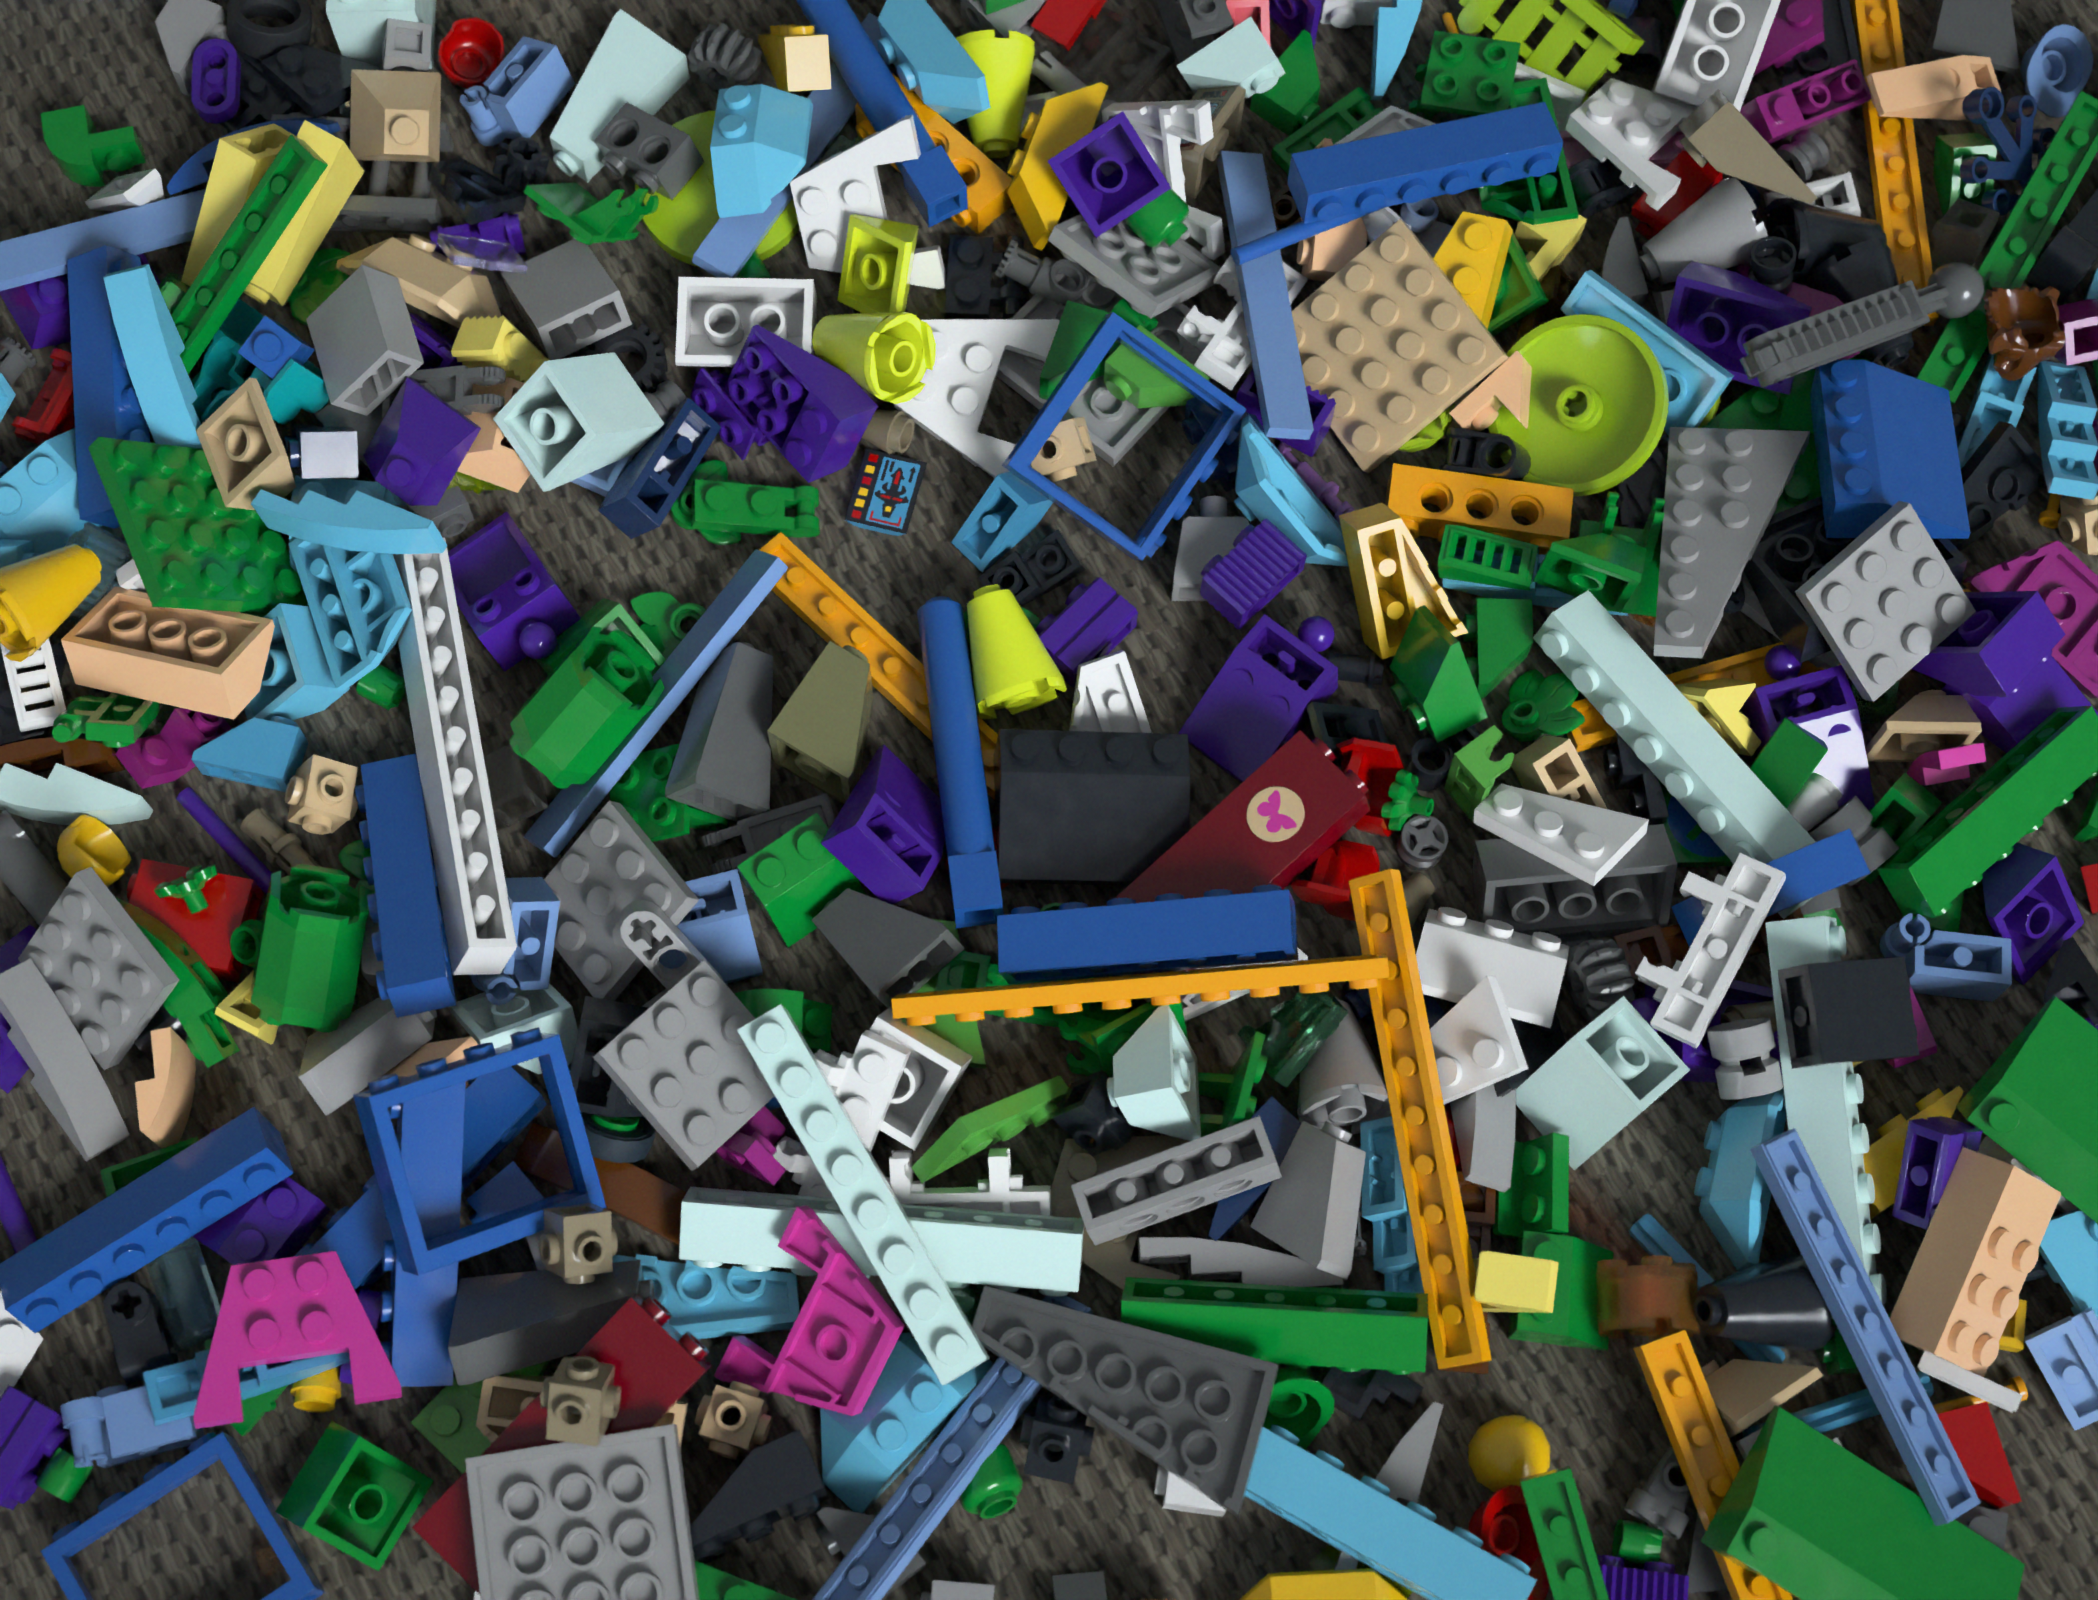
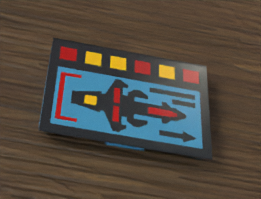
[844,448,927,536]

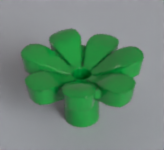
[1381,769,1434,831]
[154,864,218,914]

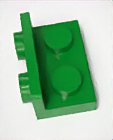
[1492,1132,1569,1240]

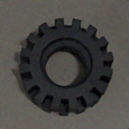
[584,321,668,393]

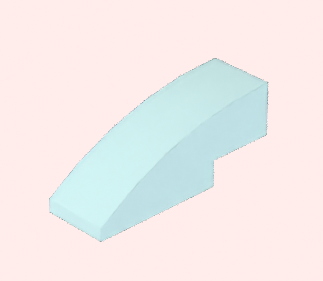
[0,763,153,825]

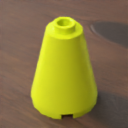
[956,30,1035,159]
[812,312,936,404]
[967,584,1067,719]

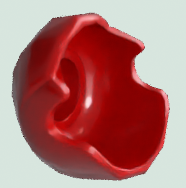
[438,17,505,89]

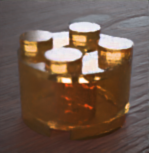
[1596,1255,1700,1340]

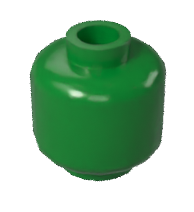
[1124,188,1189,248]
[958,1442,1023,1519]

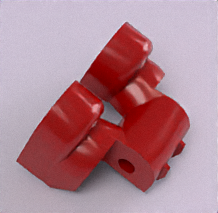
[1290,737,1404,922]

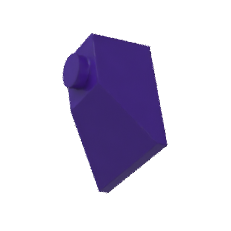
[1047,111,1171,238]
[363,377,481,506]
[1982,842,2084,985]

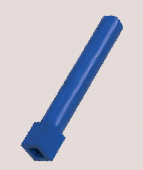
[796,0,968,227]
[917,596,1003,928]

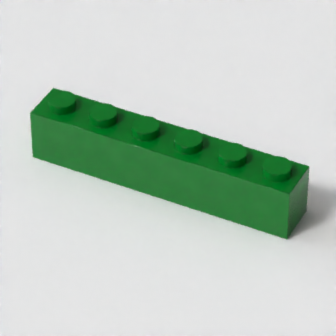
[1876,706,2098,918]
[1121,1277,1428,1375]

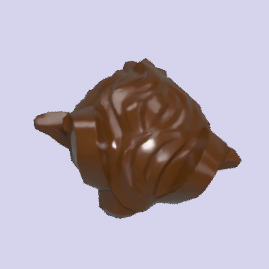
[1983,286,2066,381]

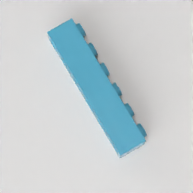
[1245,1425,1537,1600]

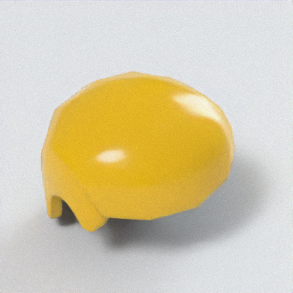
[57,814,131,887]
[1468,1415,1551,1492]

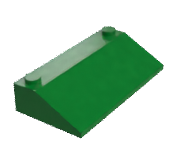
[1956,995,2098,1224]
[1700,1405,2025,1600]

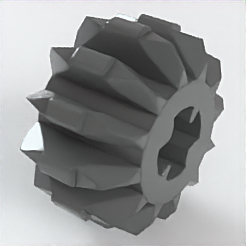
[687,23,764,91]
[1564,939,1635,1020]

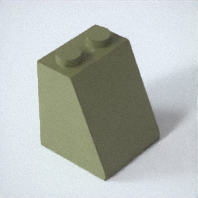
[767,641,873,804]

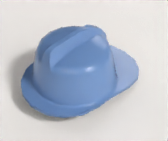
[2021,24,2093,118]

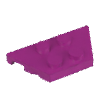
[1750,0,1825,84]
[1962,540,2098,698]

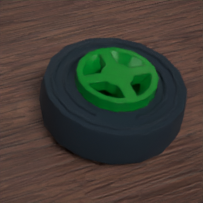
[581,1112,655,1163]

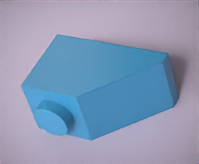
[951,471,1053,573]
[191,716,309,792]

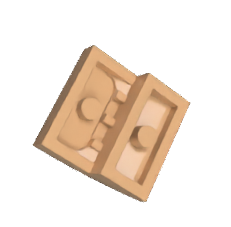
[135,1027,196,1149]

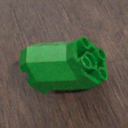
[509,626,665,789]
[251,864,370,1033]

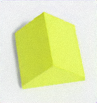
[838,214,919,313]

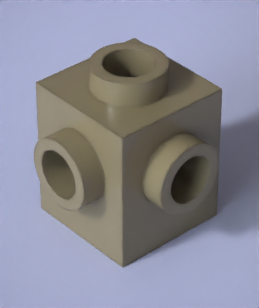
[539,1203,618,1284]
[540,1356,621,1447]

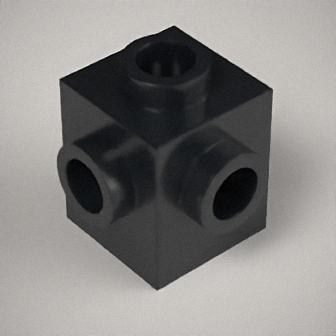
[1053,1070,1135,1157]
[1019,1396,1095,1484]

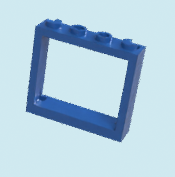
[1002,312,1247,561]
[353,1027,607,1276]
[41,1432,325,1600]

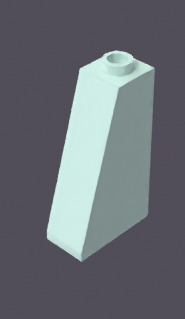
[550,9,690,183]

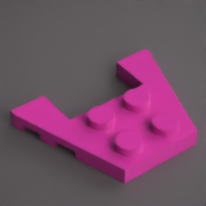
[714,1205,905,1416]
[193,1251,402,1429]

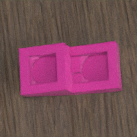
[1907,743,1986,786]

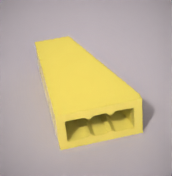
[244,120,364,306]
[181,123,296,286]

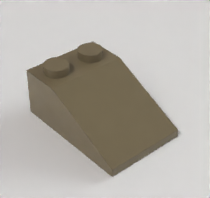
[1678,89,1818,204]

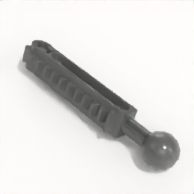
[1740,262,1984,388]

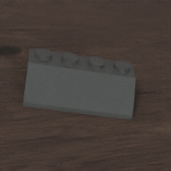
[1472,824,1677,938]

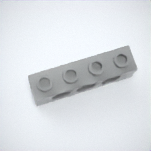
[1071,1116,1282,1246]

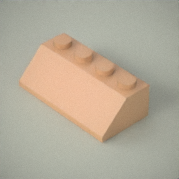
[61,586,275,720]

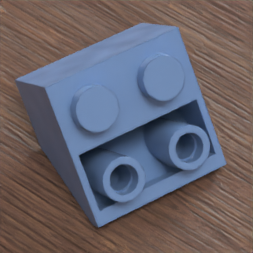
[659,869,763,984]

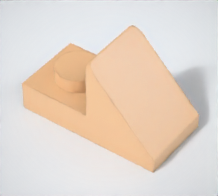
[1449,351,1532,431]

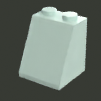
[326,0,436,69]
[493,352,664,492]
[1516,996,1690,1170]

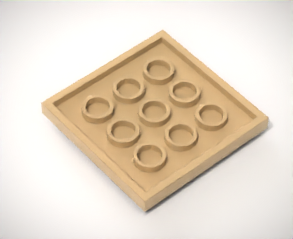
[1292,219,1509,473]

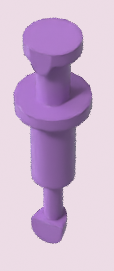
[1277,441,1354,524]

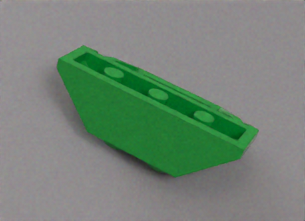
[1477,77,1578,225]

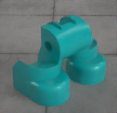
[191,298,330,425]

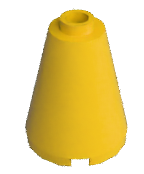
[0,544,102,662]

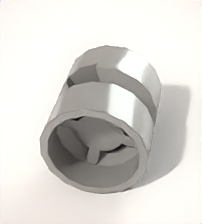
[1707,1017,1784,1100]

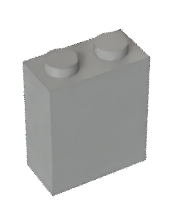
[501,239,632,360]
[306,265,424,416]

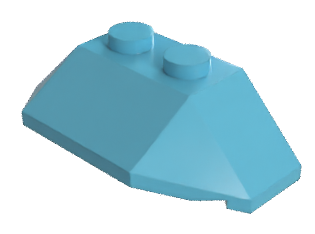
[877,0,990,124]
[710,84,813,218]
[1234,414,1349,567]
[0,428,102,555]
[289,538,412,692]
[1694,1077,1787,1271]
[820,1333,994,1514]

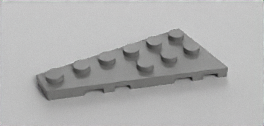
[1654,427,1810,658]

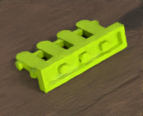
[1457,0,1645,105]

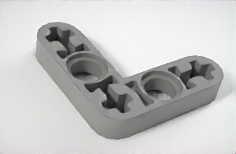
[620,900,724,1008]

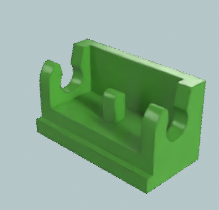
[1444,725,1514,822]

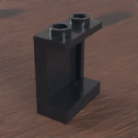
[1778,957,1919,1069]

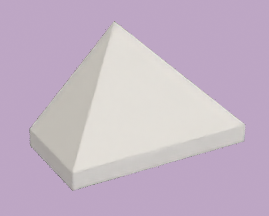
[85,168,165,212]

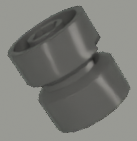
[1808,796,1900,886]

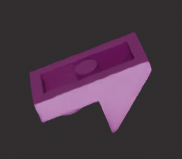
[715,1106,786,1185]

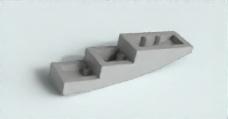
[0,958,130,1162]
[1450,1084,1516,1193]
[1137,1237,1343,1289]
[1334,1402,1443,1570]

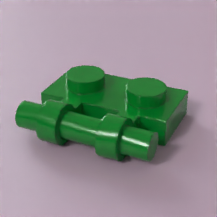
[52,693,160,748]

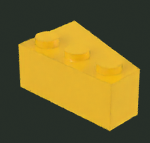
[1433,211,1513,330]
[1339,503,1468,659]

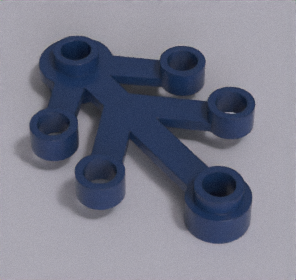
[1960,87,2067,218]

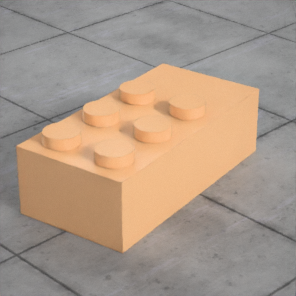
[1890,1147,2062,1377]

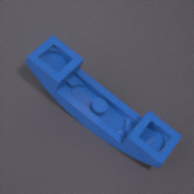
[166,117,341,195]
[1671,829,1871,948]

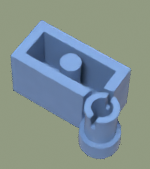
[460,36,575,146]
[468,877,560,1005]
[1879,913,2012,1002]
[60,1385,204,1469]

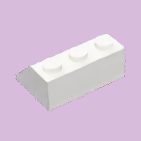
[1652,0,1781,112]
[675,277,817,367]
[1416,907,1569,1028]

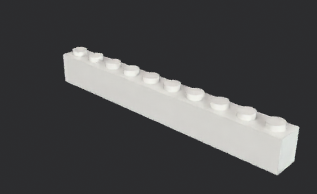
[393,538,517,975]

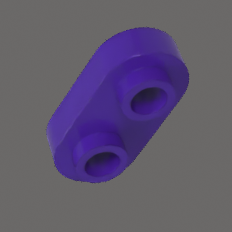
[191,39,241,123]

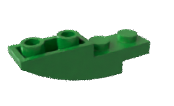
[116,898,240,1068]

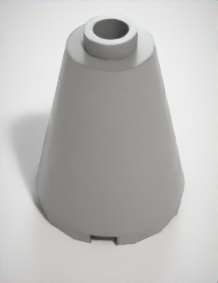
[1639,177,1768,285]
[1297,996,1392,1135]

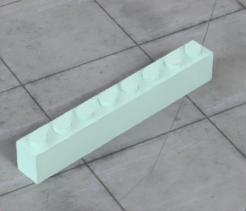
[1533,590,1816,919]
[1765,916,1887,1318]
[737,1004,990,1386]
[679,1187,1084,1297]

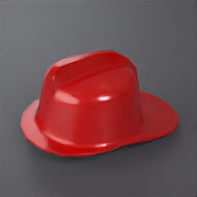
[1468,1485,1549,1600]

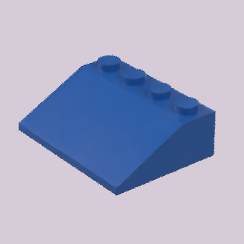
[1810,360,1970,539]

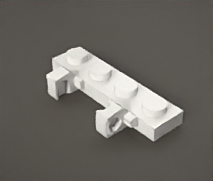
[1177,255,1308,391]
[1635,853,1786,1049]
[773,1030,911,1199]
[885,1148,1052,1216]

